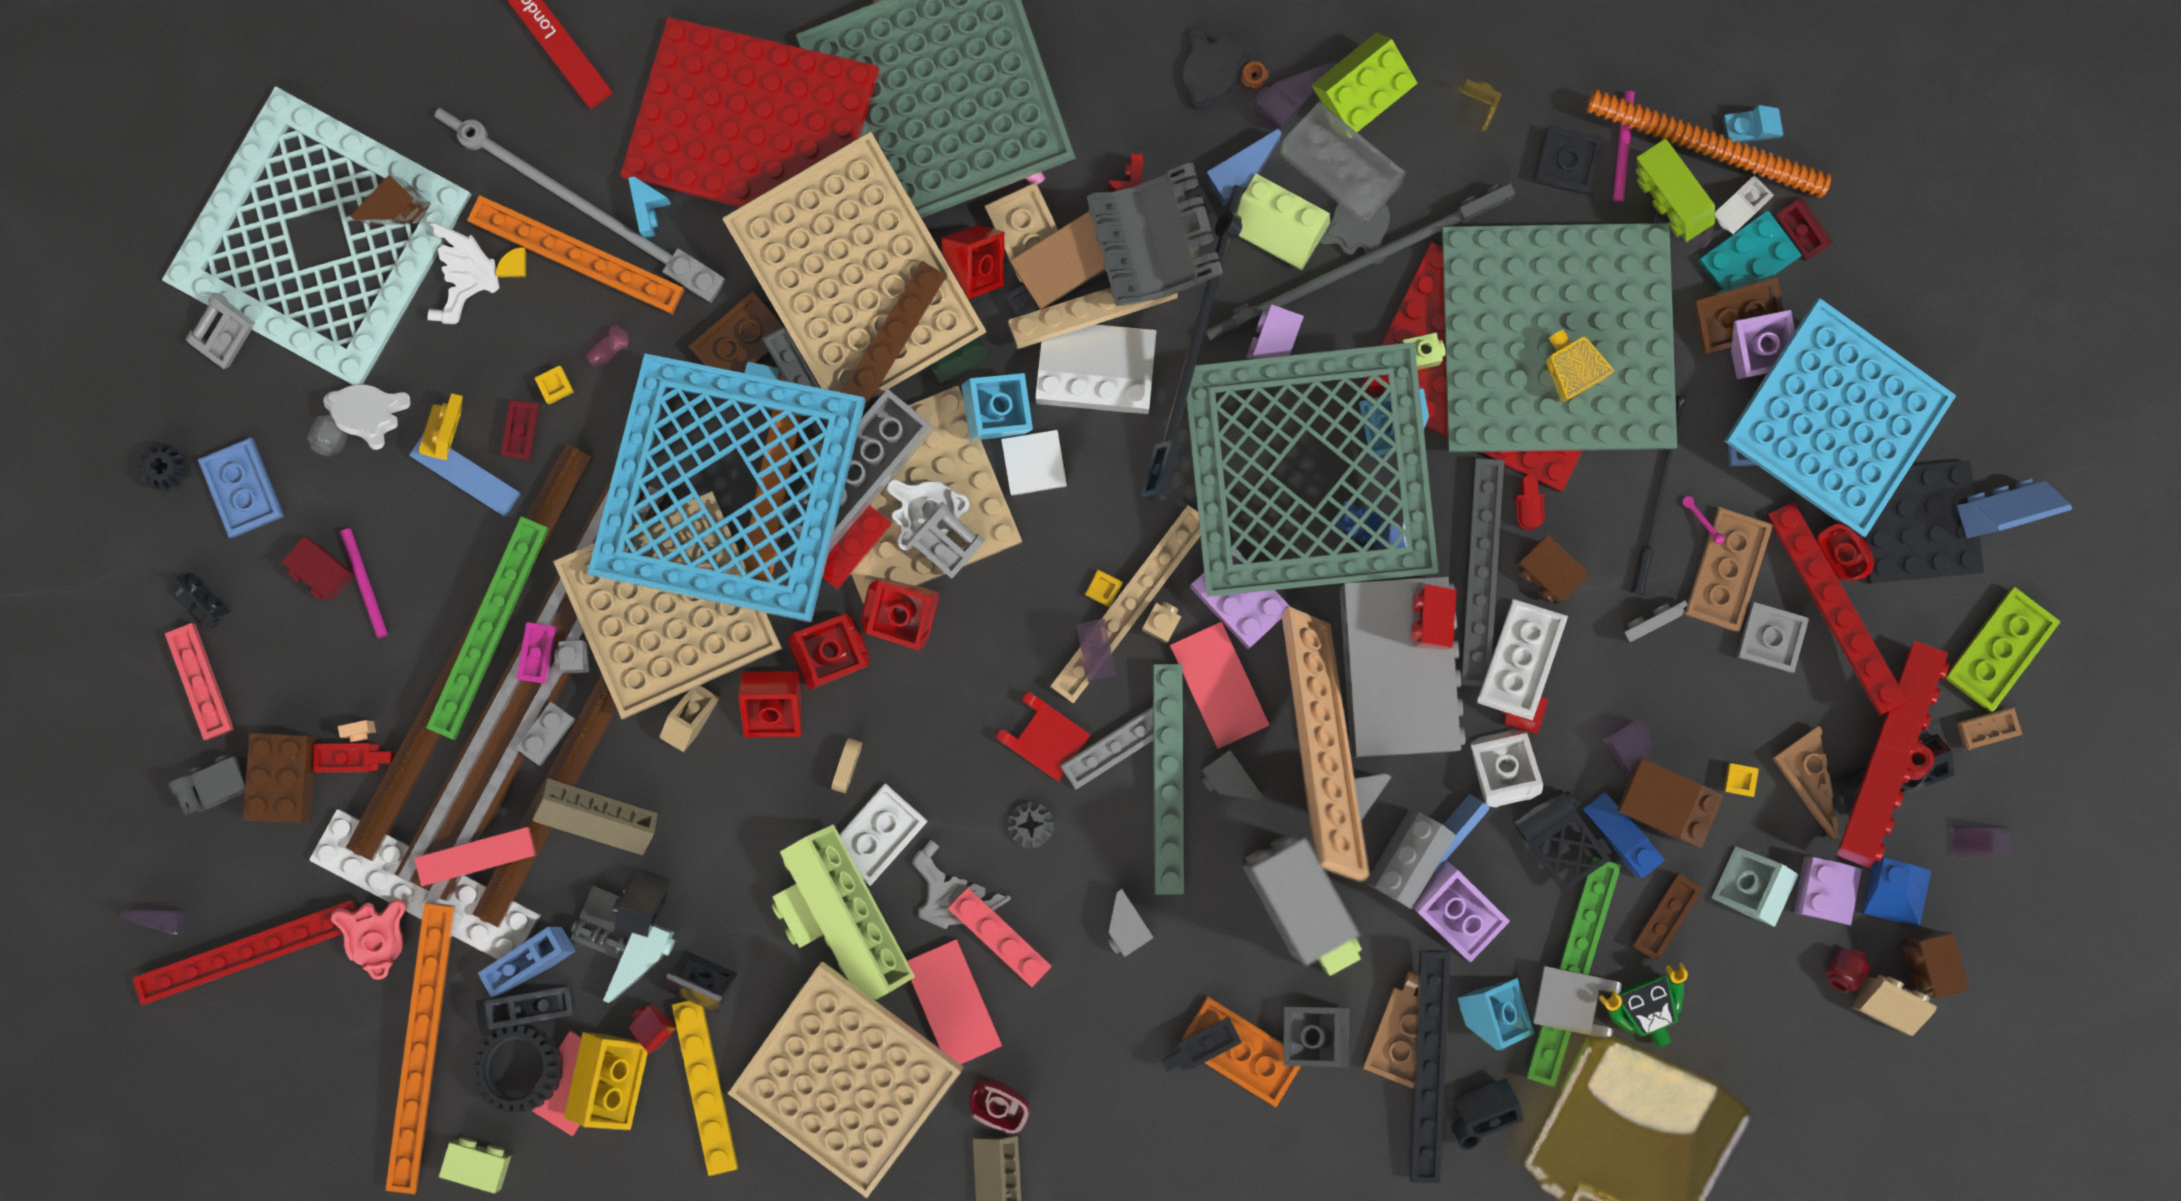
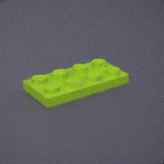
[1945,587,2061,712]

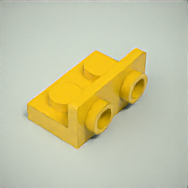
[419,393,463,461]

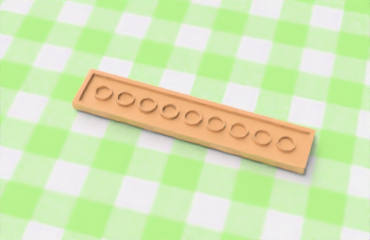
[1282,607,1369,881]

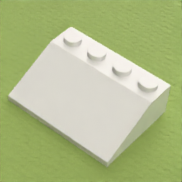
[1036,325,1156,414]

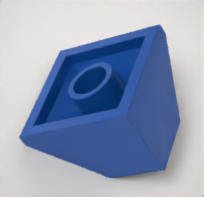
[1862,858,1931,927]

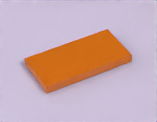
[1180,996,1301,1107]

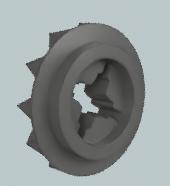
[1008,802,1054,848]

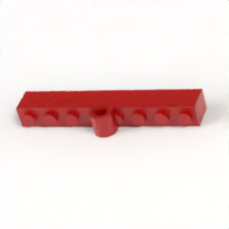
[1836,641,1950,868]

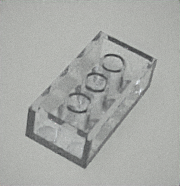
[1280,102,1406,225]

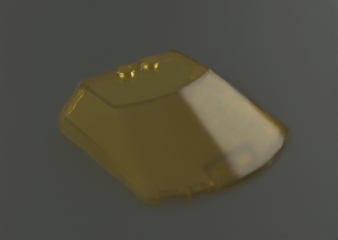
[1525,1036,1751,1201]

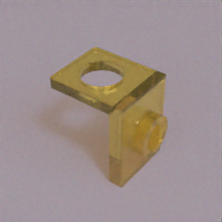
[1461,80,1502,131]

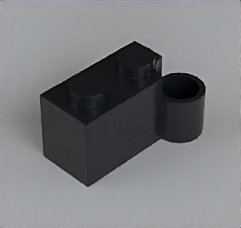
[1451,1078,1524,1150]

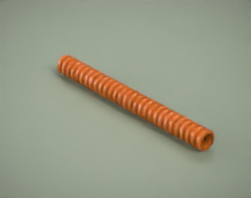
[1586,89,1831,198]

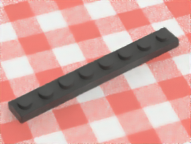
[1461,458,1504,687]

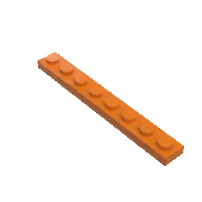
[467,195,684,315]

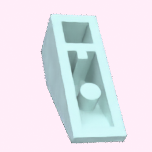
[603,924,675,1003]

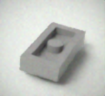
[516,702,575,766]

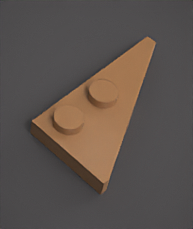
[1772,726,1839,840]

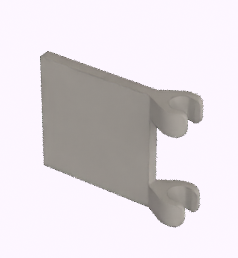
[1533,966,1622,1040]

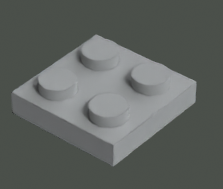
[1736,602,1809,673]

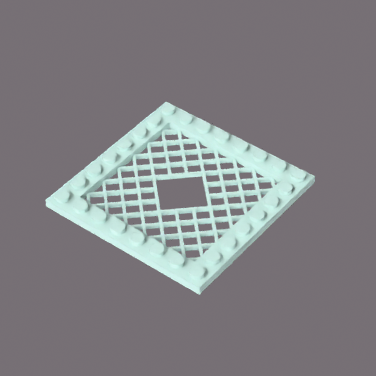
[162,87,472,385]

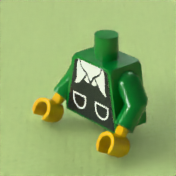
[1599,963,1688,1048]

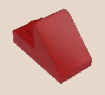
[1108,154,1143,192]

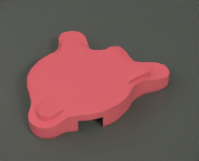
[331,898,406,980]

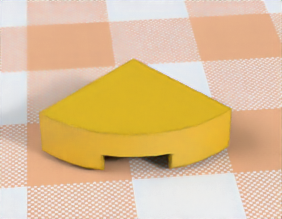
[496,247,526,277]

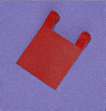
[996,692,1090,781]

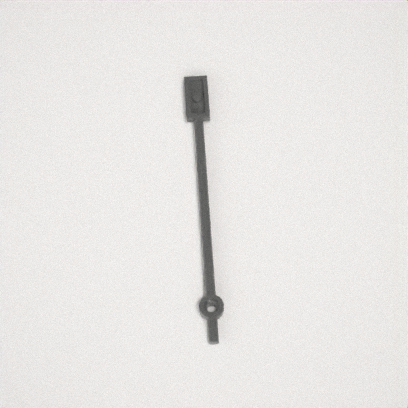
[1205,183,1516,341]

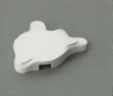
[324,384,411,450]
[887,480,970,551]

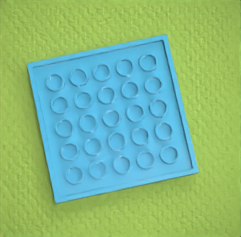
[1724,298,1956,537]

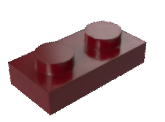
[501,400,540,461]

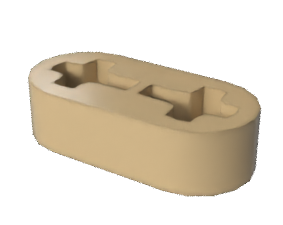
[831,738,862,794]

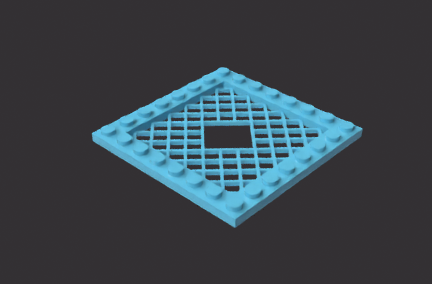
[587,354,866,622]

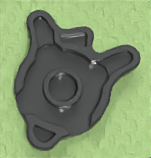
[1319,183,1390,265]

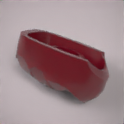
[969,1079,1031,1133]

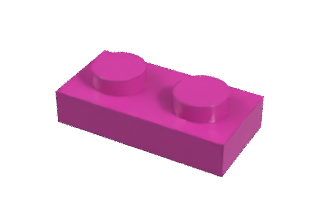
[516,622,557,684]

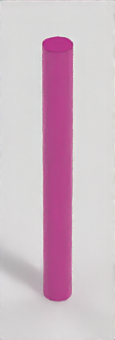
[1612,91,1635,203]
[340,528,388,638]

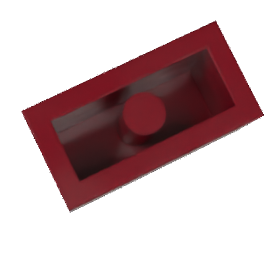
[282,536,355,601]

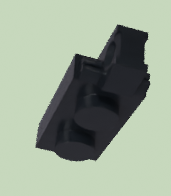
[1161,1016,1242,1072]

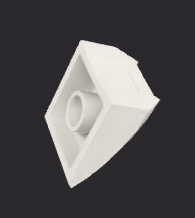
[1470,730,1543,808]

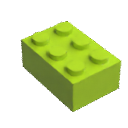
[1312,33,1417,136]
[1636,138,1715,242]

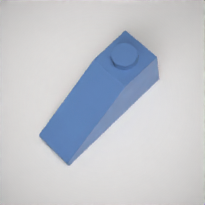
[1206,128,1281,207]
[478,927,576,998]

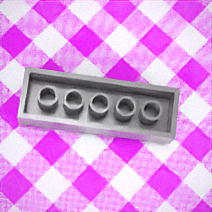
[775,389,934,554]

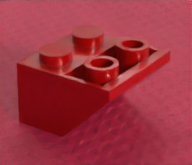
[1410,585,1456,650]

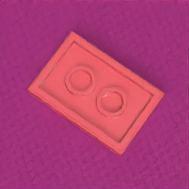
[531,1030,582,1136]

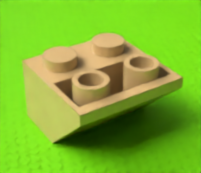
[1852,975,1937,1036]

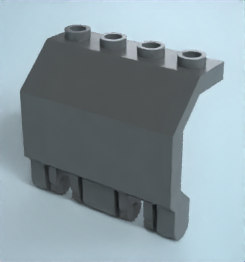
[1087,163,1223,306]

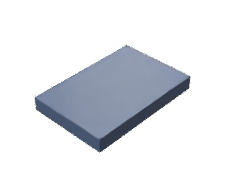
[198,438,284,538]

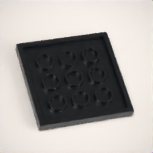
[1862,460,1984,584]

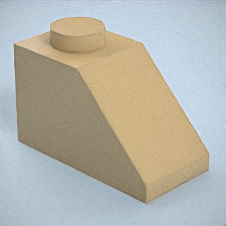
[659,685,720,752]

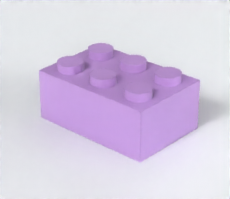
[1190,549,1290,649]

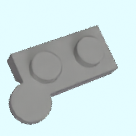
[1624,600,1688,642]

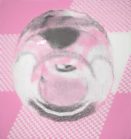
[307,413,350,457]

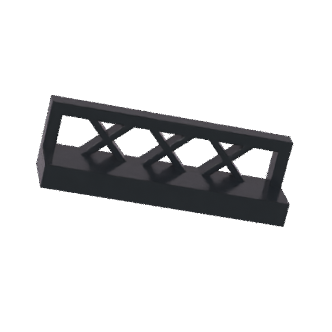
[1832,734,1955,816]

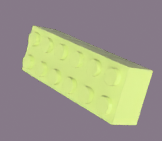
[780,825,915,1000]

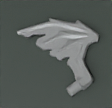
[913,840,1011,929]

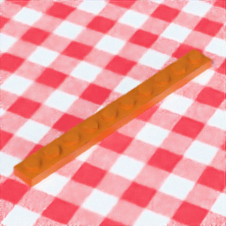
[386,902,455,1194]

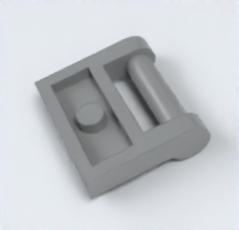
[186,292,255,369]
[909,502,985,579]

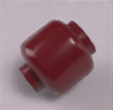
[1826,948,1870,993]

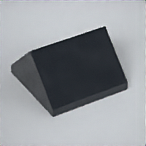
[666,950,738,1014]

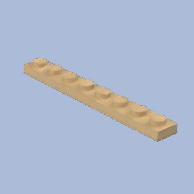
[1051,505,1201,704]

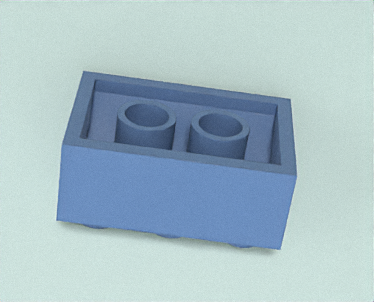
[1957,479,2072,538]

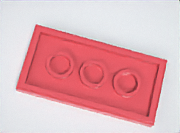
[1170,622,1269,749]
[907,939,1002,1064]

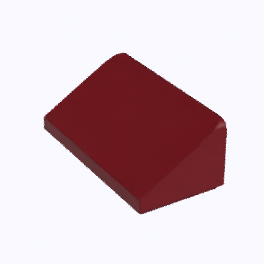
[1775,197,1834,261]

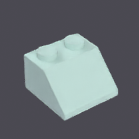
[1712,846,1798,927]

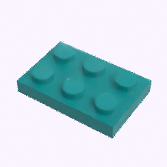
[1698,211,1802,290]

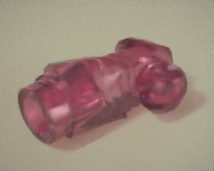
[586,326,629,367]

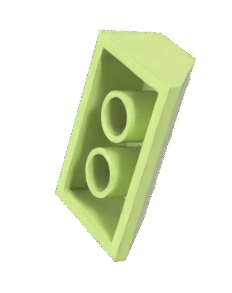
[1237,174,1330,271]

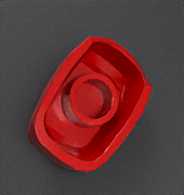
[1817,522,1875,581]

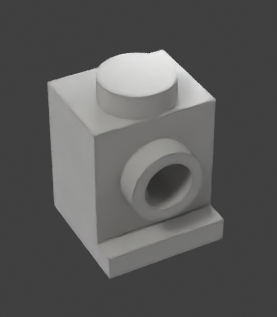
[555,640,589,674]

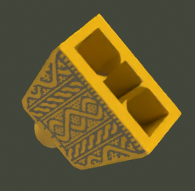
[1546,329,1615,403]

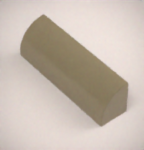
[532,778,658,856]
[973,1136,1021,1201]

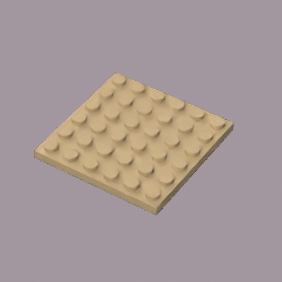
[802,386,1023,604]
[553,491,782,719]
[728,961,964,1198]

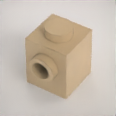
[1142,602,1181,644]

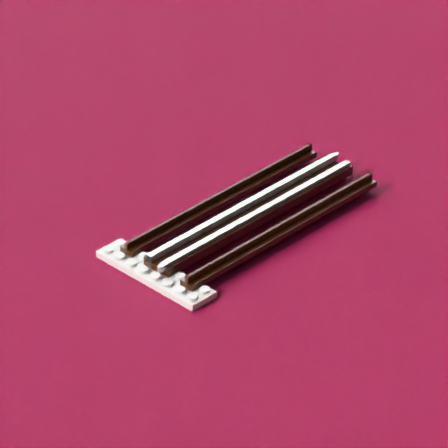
[309,444,668,959]

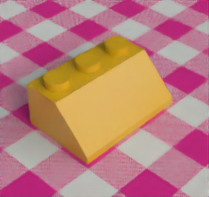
[563,1032,648,1130]

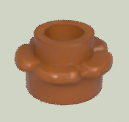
[1241,61,1268,89]

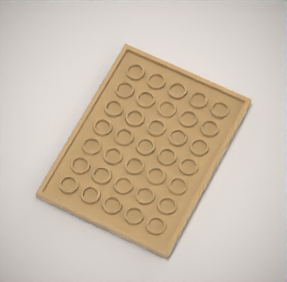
[722,132,987,399]

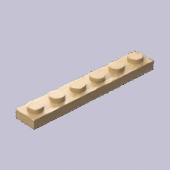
[1008,287,1178,349]

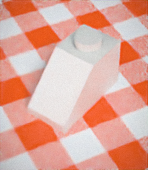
[1715,175,1774,234]

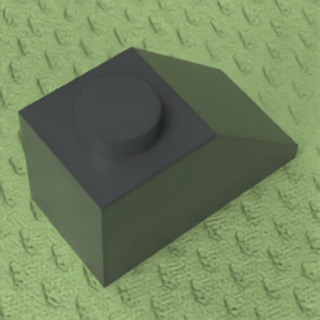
[1200,750,1263,801]

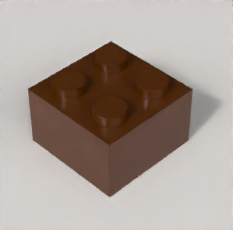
[1901,930,1970,999]

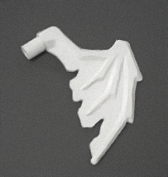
[428,221,499,324]

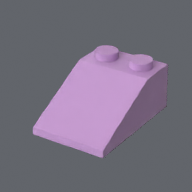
[1413,860,1510,963]

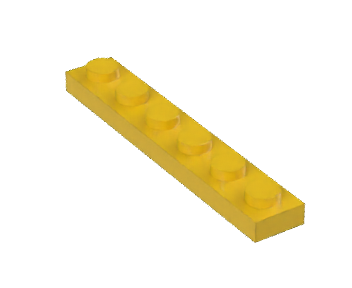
[672,1001,738,1176]

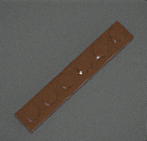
[841,261,947,412]

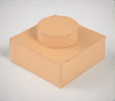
[338,720,376,742]

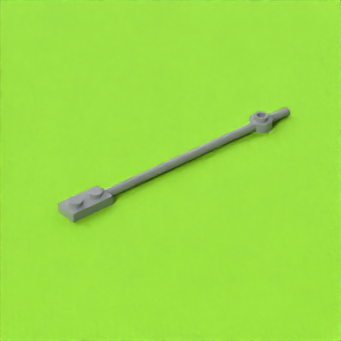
[434,108,726,304]

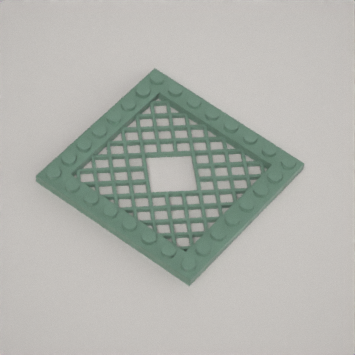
[1187,342,1439,597]

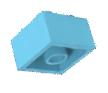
[962,373,1033,441]

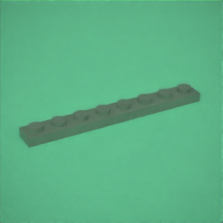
[1152,664,1184,895]

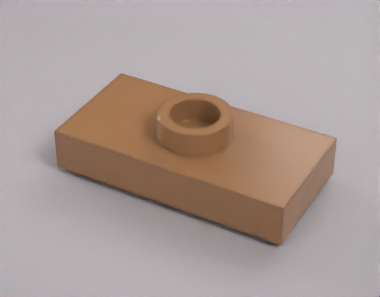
[1956,707,2023,750]

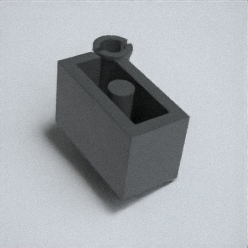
[168,754,247,815]

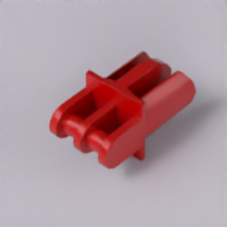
[1513,474,1546,531]

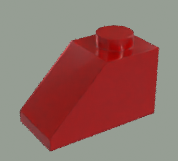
[629,1004,677,1053]

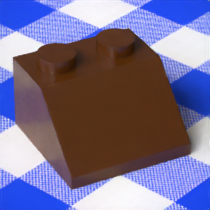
[350,175,430,225]
[1515,535,1591,604]

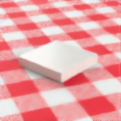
[1002,430,1067,496]

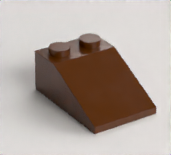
[1617,758,1724,849]

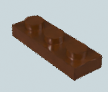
[1631,873,1703,962]

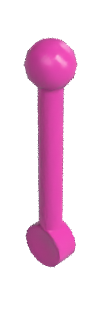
[1683,496,1725,544]

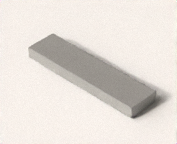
[1060,706,1153,790]

